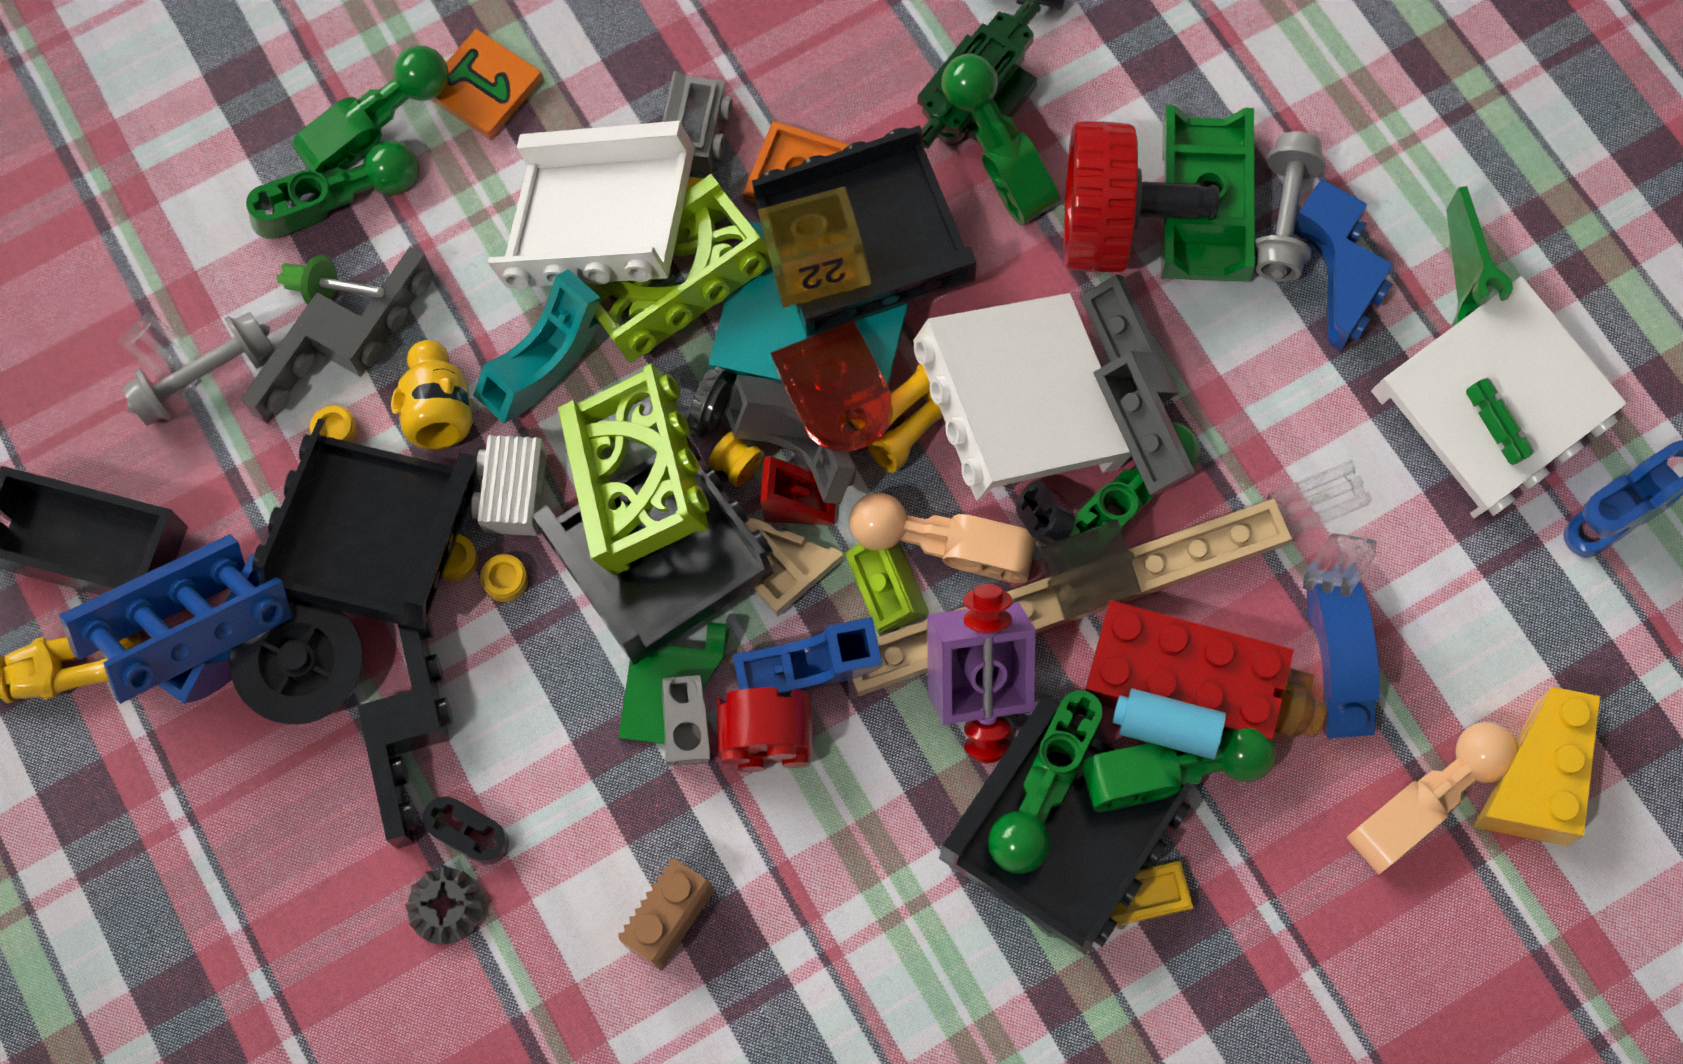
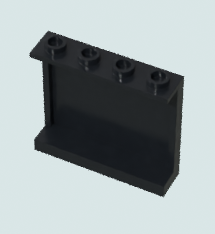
[752,125,977,338]
[252,419,477,630]
[532,437,774,665]
[939,694,1192,955]

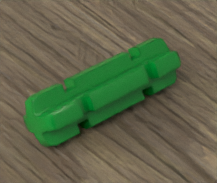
[1466,378,1534,465]

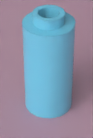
[1112,688,1226,760]

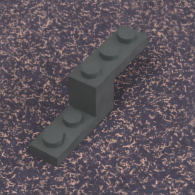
[240,246,433,423]
[1080,275,1196,495]

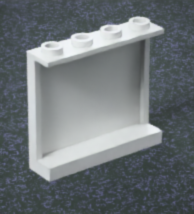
[488,121,695,289]
[1371,276,1627,518]
[913,293,1131,501]

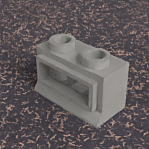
[662,71,733,174]

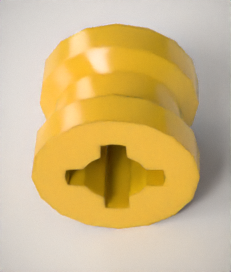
[708,431,764,487]

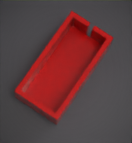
[1085,600,1295,741]

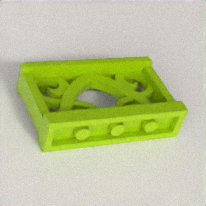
[585,174,775,363]
[558,363,709,576]

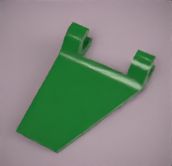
[1446,186,1513,327]
[618,622,729,745]

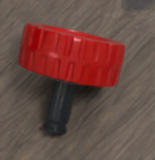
[1063,121,1219,272]

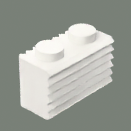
[471,435,547,536]

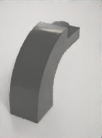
[725,375,860,504]

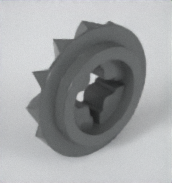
[687,366,731,437]
[405,866,483,944]

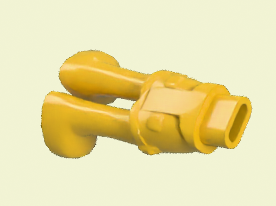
[845,363,943,473]
[0,632,141,704]

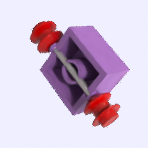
[927,584,1035,763]

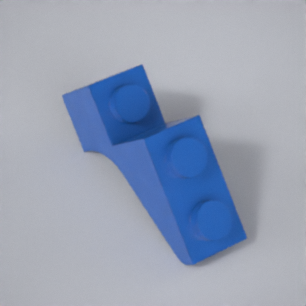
[1294,179,1393,352]

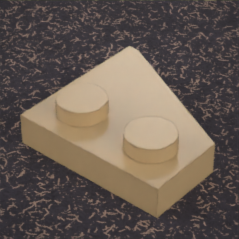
[745,517,843,617]

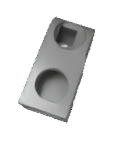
[662,675,710,767]

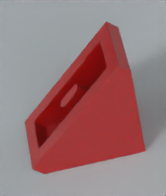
[760,456,836,526]

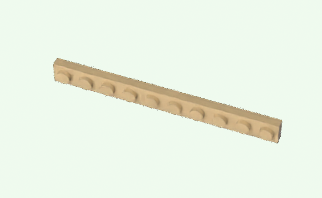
[852,498,1292,697]

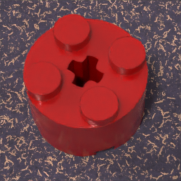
[717,687,814,772]

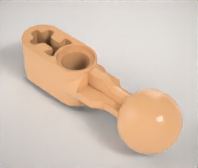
[849,493,1037,583]
[1346,722,1518,875]

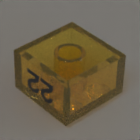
[758,187,872,308]

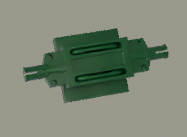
[917,0,1041,149]

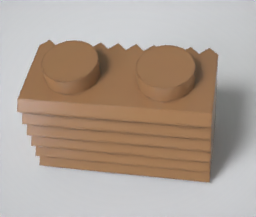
[618,858,715,971]

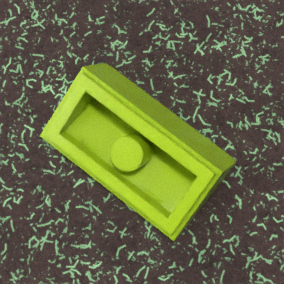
[844,542,929,634]

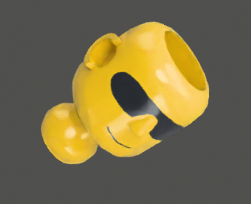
[391,340,474,450]

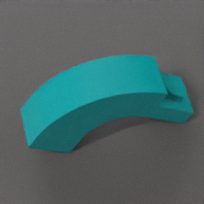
[473,269,600,423]

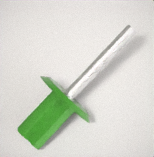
[277,254,384,305]

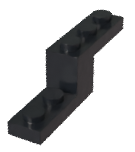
[357,617,453,849]

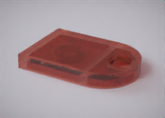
[770,320,893,451]

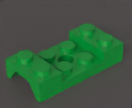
[1161,105,1255,282]

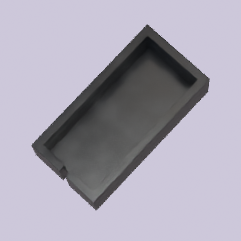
[0,465,188,595]

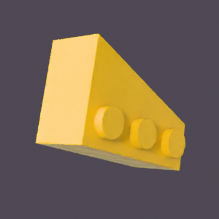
[1472,687,1600,847]

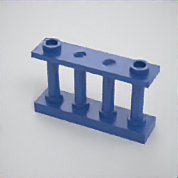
[59,534,292,704]

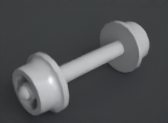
[1255,131,1326,282]
[121,312,275,426]

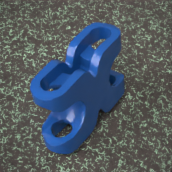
[1563,440,1683,558]

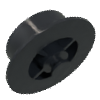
[230,598,363,725]

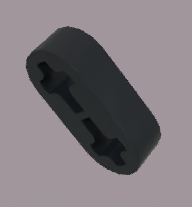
[1016,480,1075,548]
[423,796,509,865]

